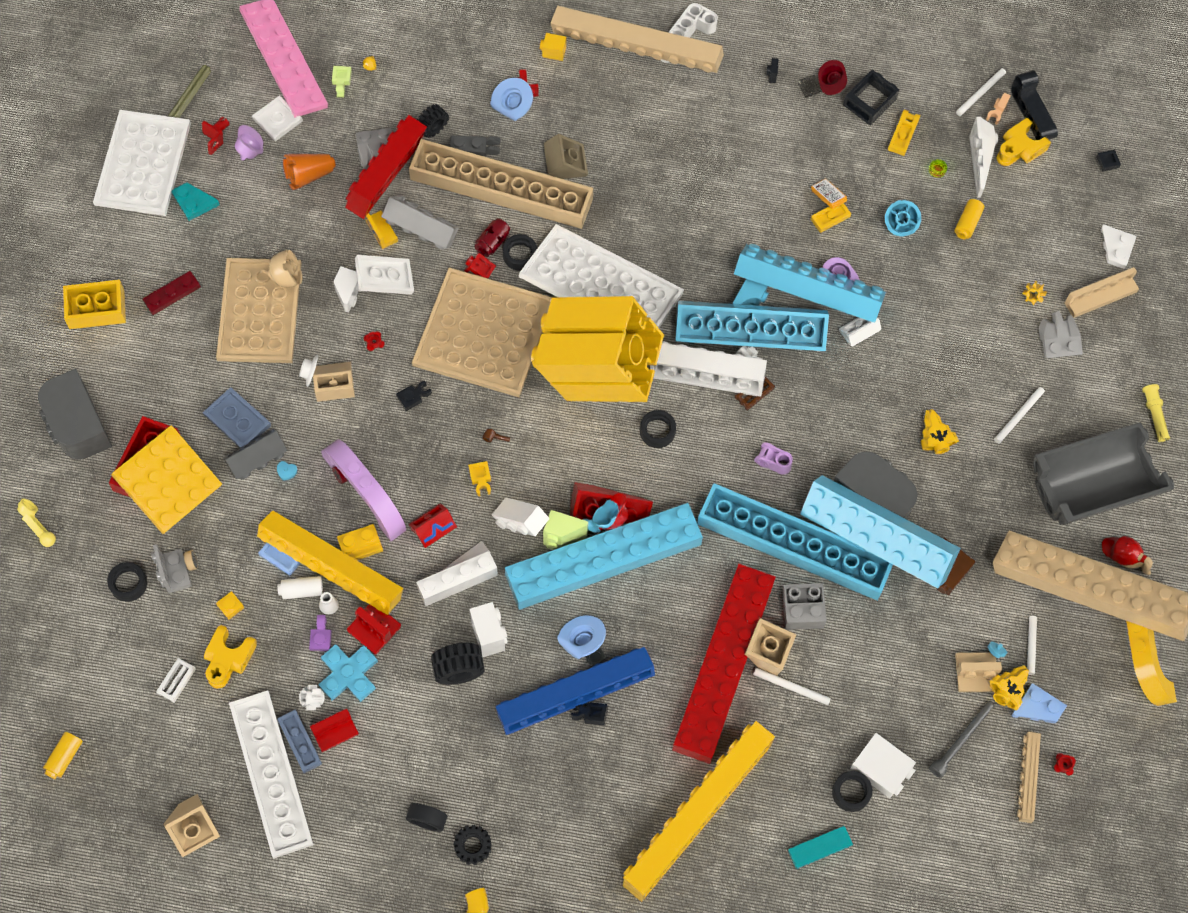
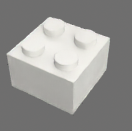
[469,602,508,658]

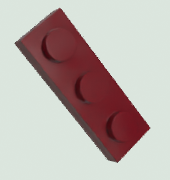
[142,271,201,315]

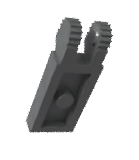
[450,135,501,156]

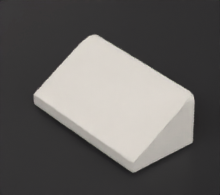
[839,317,881,346]

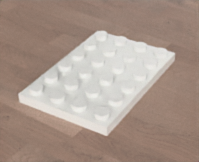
[93,110,191,216]

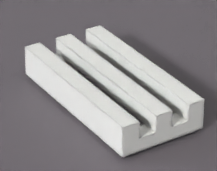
[156,658,196,703]

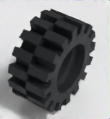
[417,104,449,138]
[454,825,492,865]

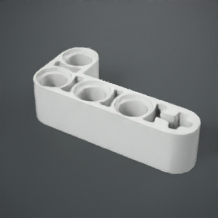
[661,3,718,63]

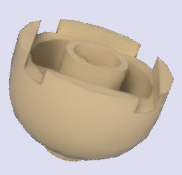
[268,250,302,288]

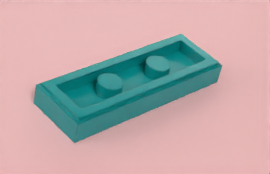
[788,826,853,870]

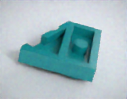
[171,182,220,221]

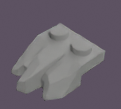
[356,128,392,169]
[1039,310,1083,359]

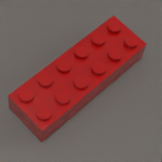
[345,115,427,220]

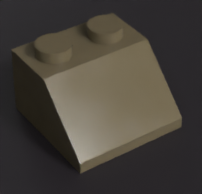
[543,133,588,179]

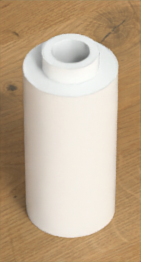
[277,576,323,599]

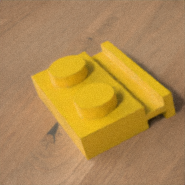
[337,524,383,560]

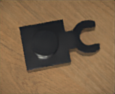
[396,381,432,411]
[571,702,608,726]

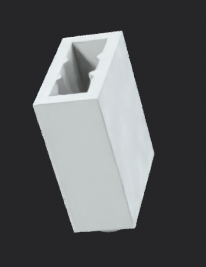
[850,733,916,799]

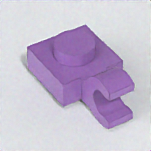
[309,615,332,651]

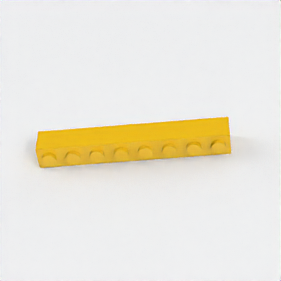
[257,510,403,615]

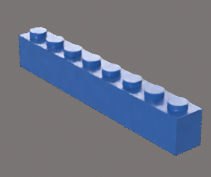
[495,647,655,735]

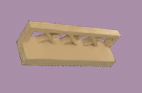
[1065,267,1139,318]

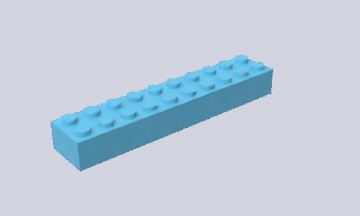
[697,483,893,601]
[505,503,703,610]

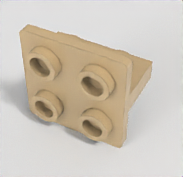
[955,653,1002,692]

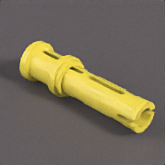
[1142,384,1170,442]

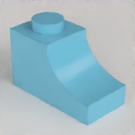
[732,279,769,306]

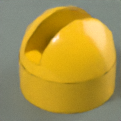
[363,56,377,71]

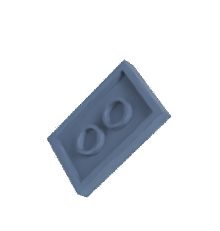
[203,387,271,448]

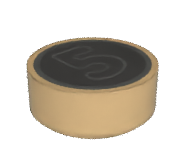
[184,550,198,571]

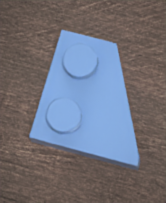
[1011,683,1067,723]

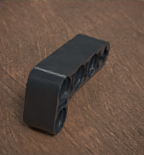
[1011,70,1058,140]

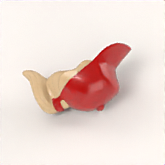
[1102,536,1153,575]

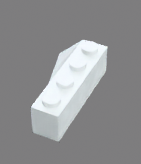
[416,541,498,606]

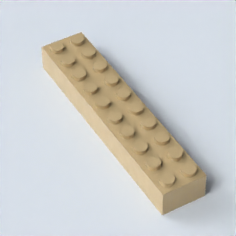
[409,139,593,229]
[993,530,1188,641]

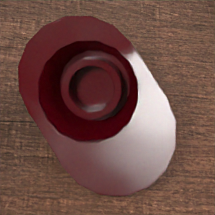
[818,60,848,95]

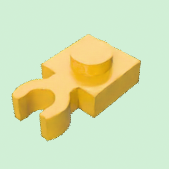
[468,461,491,497]

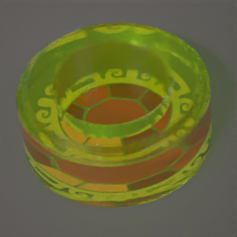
[929,159,948,178]

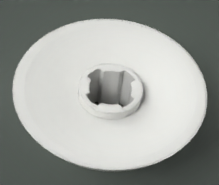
[299,355,318,387]

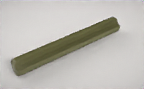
[168,65,211,118]

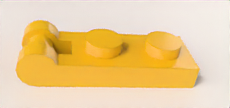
[888,109,921,156]

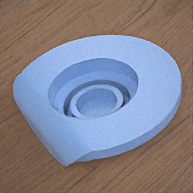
[490,78,533,121]
[558,615,606,659]

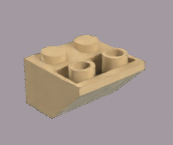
[313,362,355,402]

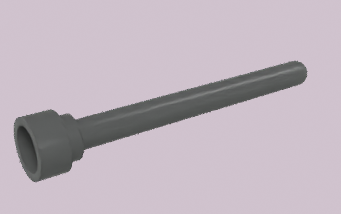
[929,701,994,778]

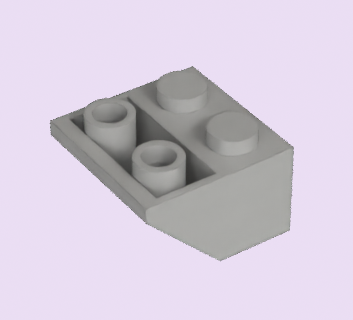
[783,583,827,630]

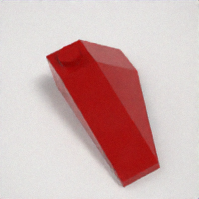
[570,482,653,523]

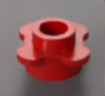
[363,331,385,351]
[1054,753,1076,776]

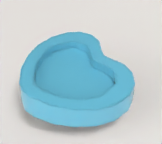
[277,461,298,480]
[988,641,1007,658]

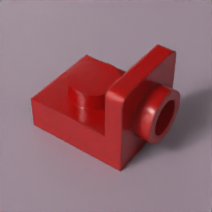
[464,253,496,279]

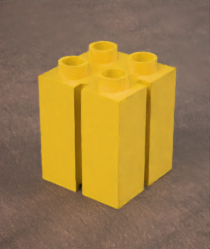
[531,296,664,402]

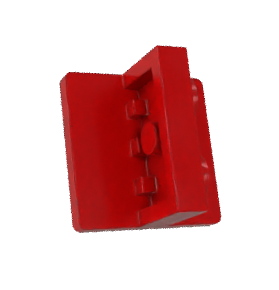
[347,604,402,655]

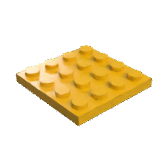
[111,425,222,534]

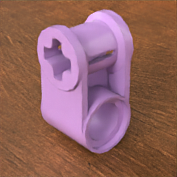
[754,442,793,475]

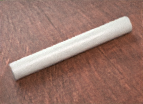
[1027,616,1037,675]

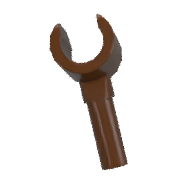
[482,429,510,443]

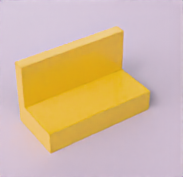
[365,210,398,249]

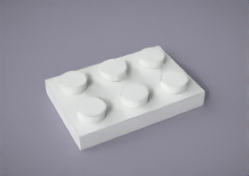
[355,255,414,295]

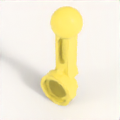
[17,499,56,547]

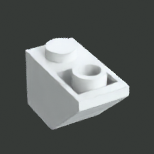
[334,266,361,313]

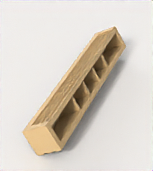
[1017,732,1041,823]

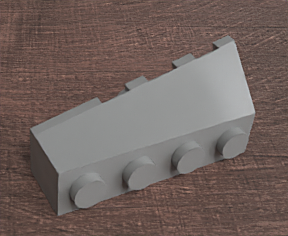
[381,195,459,250]

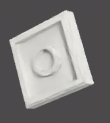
[252,95,303,141]

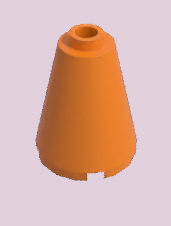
[283,154,336,190]

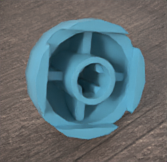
[885,199,921,237]

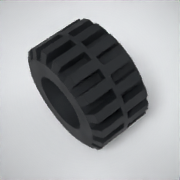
[431,643,485,685]

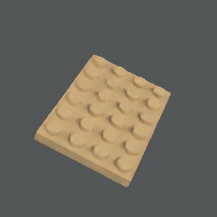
[216,258,302,363]

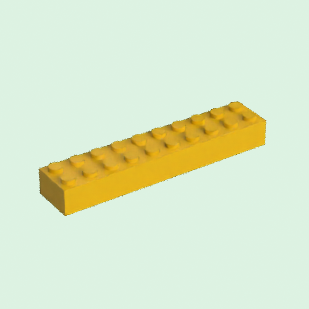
[623,721,775,902]

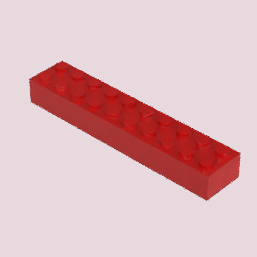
[672,564,776,764]

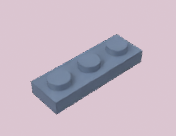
[277,709,322,773]

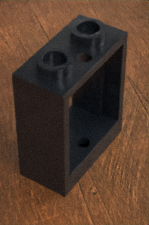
[843,69,900,126]

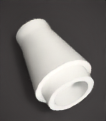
[319,592,339,614]

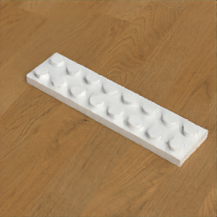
[229,691,313,859]

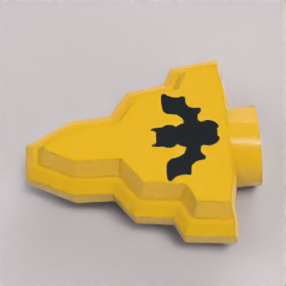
[920,409,959,454]
[989,665,1029,710]

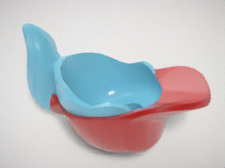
[583,493,628,533]

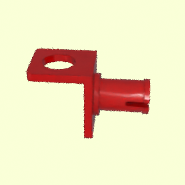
[202,117,230,155]

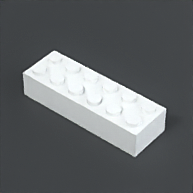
[650,341,767,397]

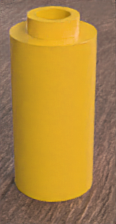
[954,199,985,239]
[43,732,83,779]

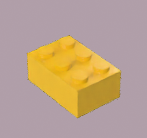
[63,280,126,329]

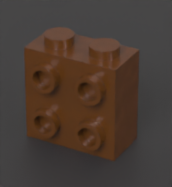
[936,537,976,596]

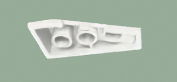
[969,117,998,198]

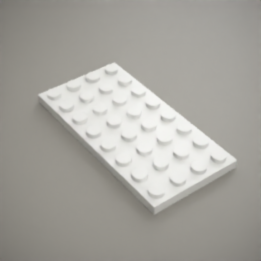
[519,224,684,328]

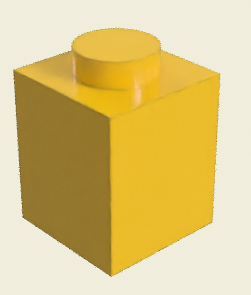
[540,33,567,61]

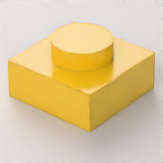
[216,591,244,620]

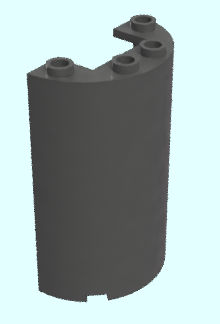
[1033,422,1174,525]

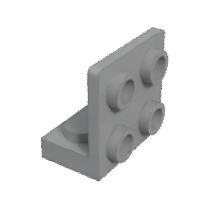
[151,544,192,593]

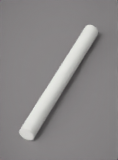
[956,68,1006,116]
[994,387,1045,444]
[753,668,831,705]

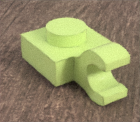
[332,66,352,98]

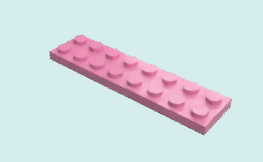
[240,0,328,118]

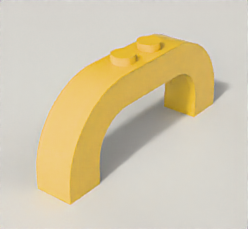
[1126,621,1177,706]

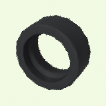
[503,234,538,271]
[640,410,676,448]
[107,562,148,602]
[832,771,873,812]
[406,803,448,832]

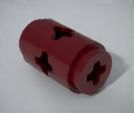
[474,218,510,257]

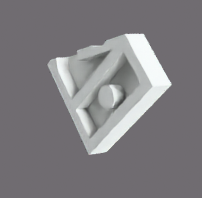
[1101,224,1137,269]

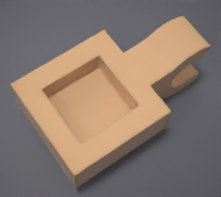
[986,93,1011,125]

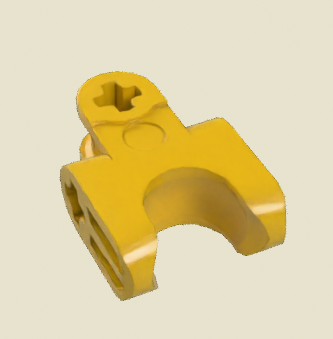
[996,118,1051,166]
[204,625,257,689]

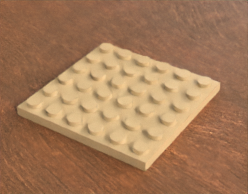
[412,268,552,398]

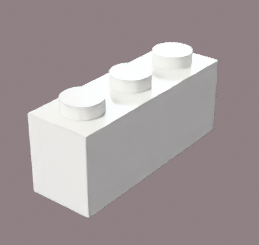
[492,498,550,536]

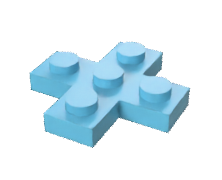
[318,644,378,702]

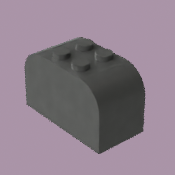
[38,369,112,460]
[834,452,918,519]

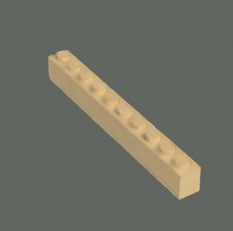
[550,6,724,73]

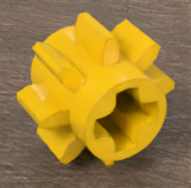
[1022,281,1047,305]

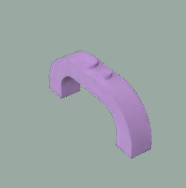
[321,439,406,541]

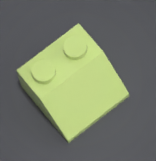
[543,510,588,550]

